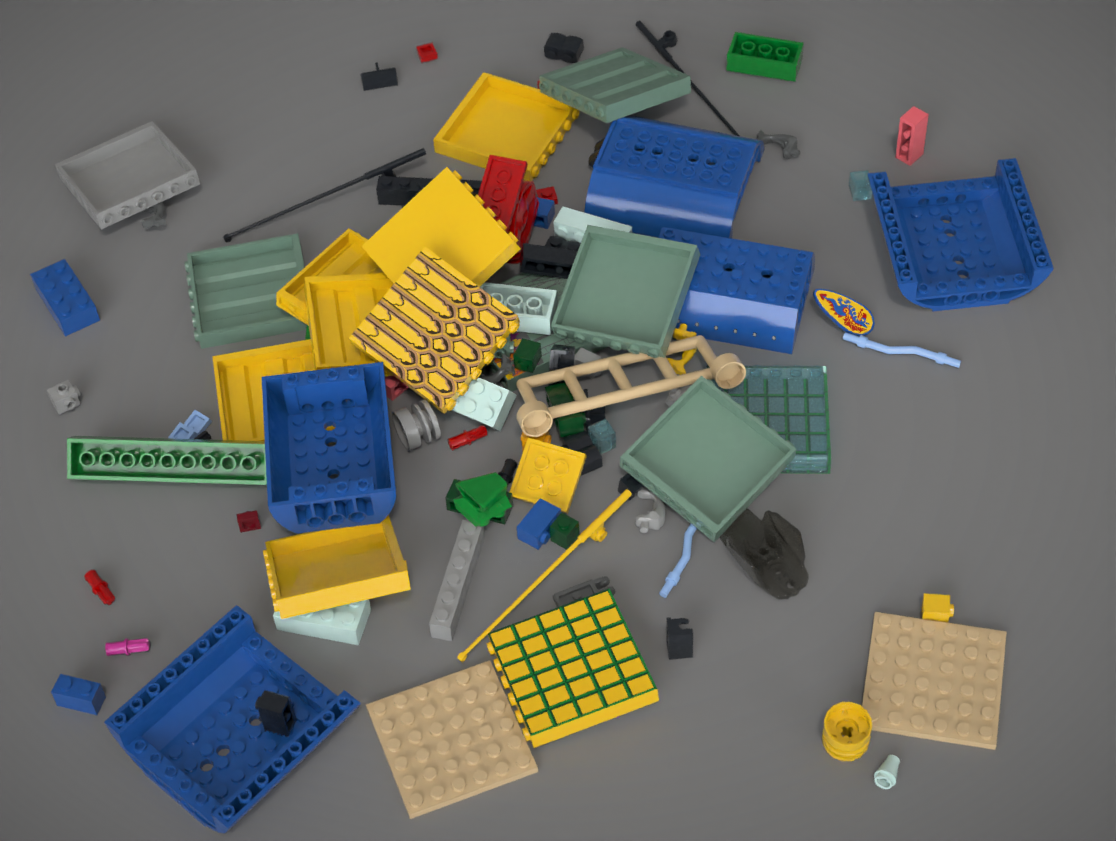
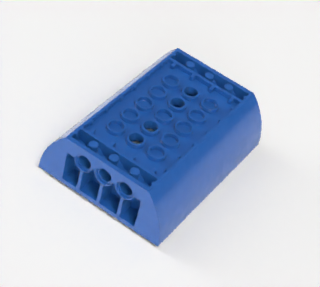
[262,362,396,534]

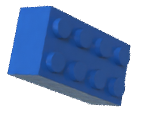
[30,259,100,337]

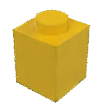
[921,593,954,623]

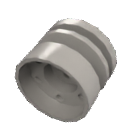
[392,399,441,451]

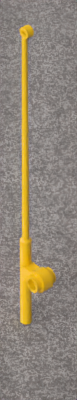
[457,489,632,662]

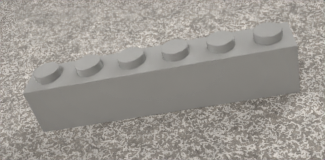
[429,520,485,641]

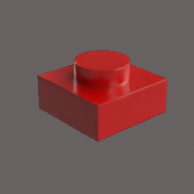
[416,43,438,63]
[536,186,558,205]

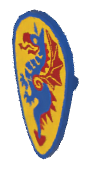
[813,289,875,337]

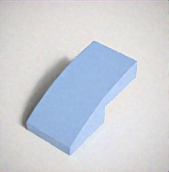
[168,410,212,439]

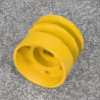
[822,702,872,761]

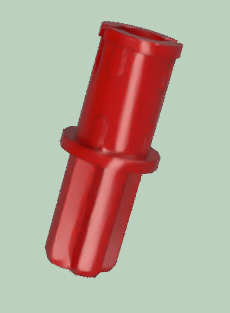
[447,425,488,451]
[84,570,115,605]

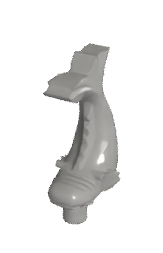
[635,488,666,533]

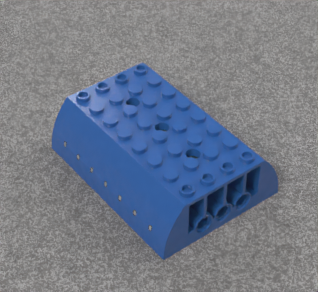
[659,227,815,354]

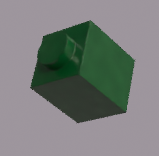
[513,338,542,373]
[550,512,580,550]

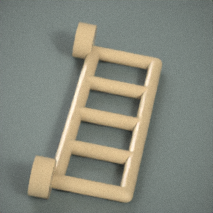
[516,335,746,437]

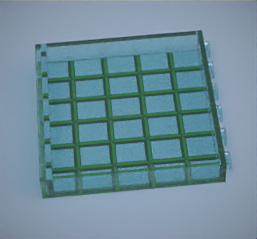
[706,365,831,474]

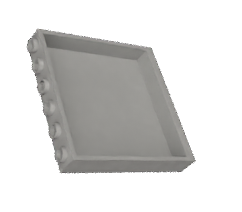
[55,121,200,229]

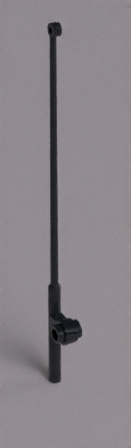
[635,21,740,136]
[223,148,426,242]

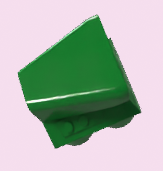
[453,472,512,526]

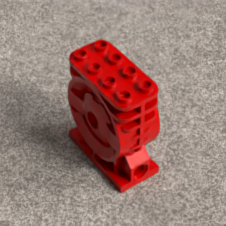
[478,155,539,265]

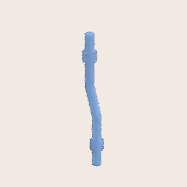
[843,332,961,368]
[659,523,697,598]

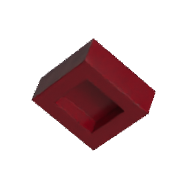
[236,510,261,533]

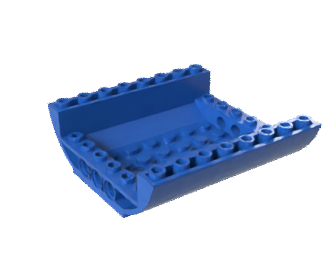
[584,115,765,238]
[867,158,1054,312]
[104,605,361,834]

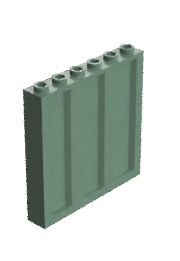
[539,47,691,123]
[185,234,307,349]

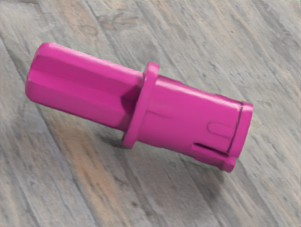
[105,638,150,656]

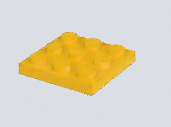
[509,438,587,514]

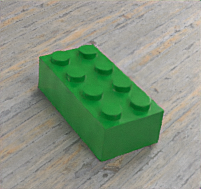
[727,32,804,82]

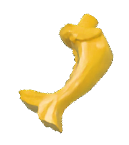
[667,323,697,375]

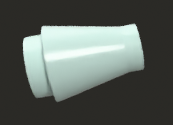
[874,755,900,789]

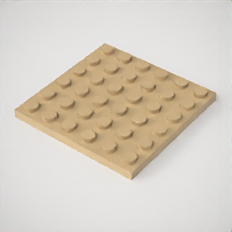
[862,612,1007,750]
[366,660,538,819]

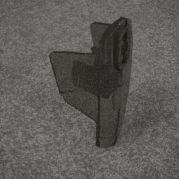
[719,508,809,599]

